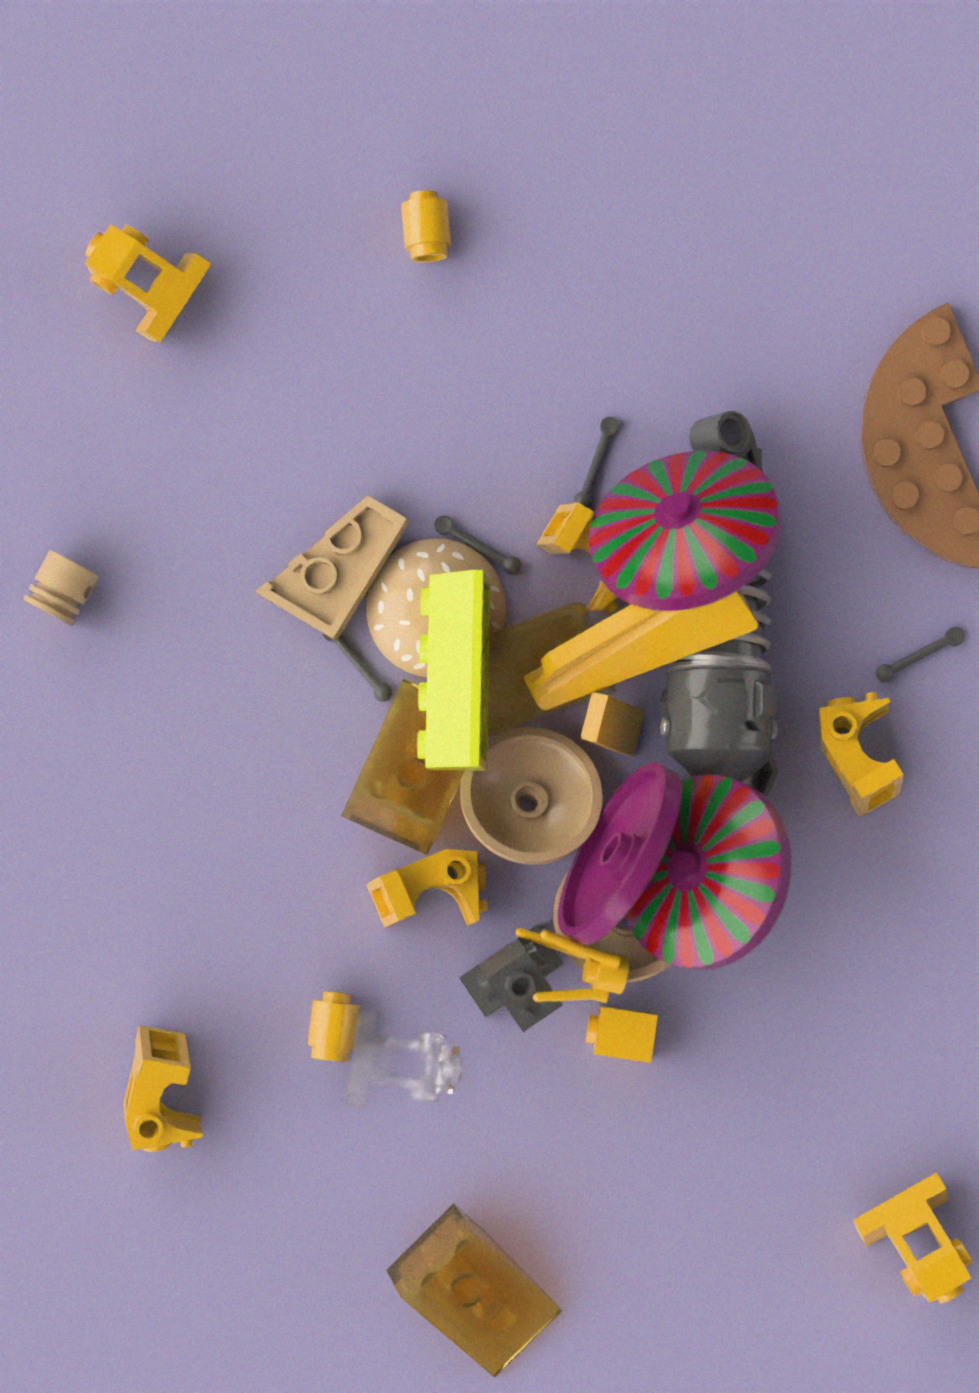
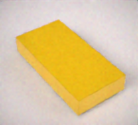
[581,692,645,757]

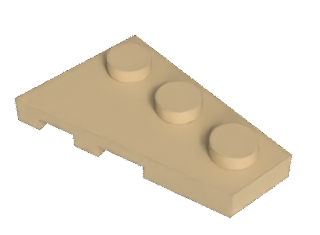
[255,495,410,642]

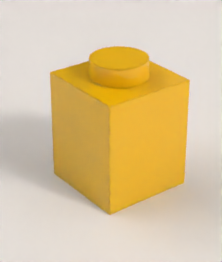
[585,1005,658,1063]

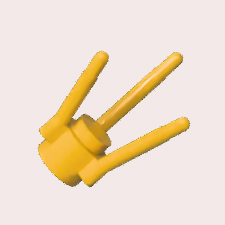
[515,928,629,1003]

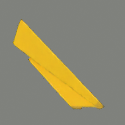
[523,589,758,710]

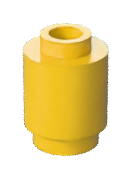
[401,190,452,262]
[308,991,360,1062]

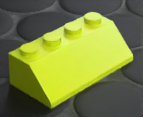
[417,570,491,771]

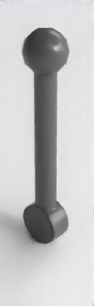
[574,417,619,508]
[434,516,521,575]
[876,627,965,682]
[322,633,392,702]

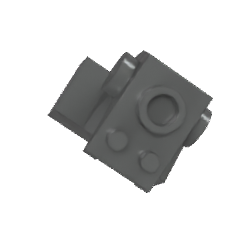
[459,925,564,1032]

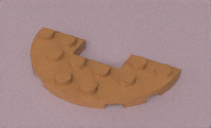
[860,303,979,569]

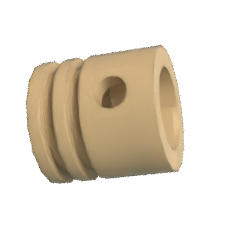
[22,550,100,627]

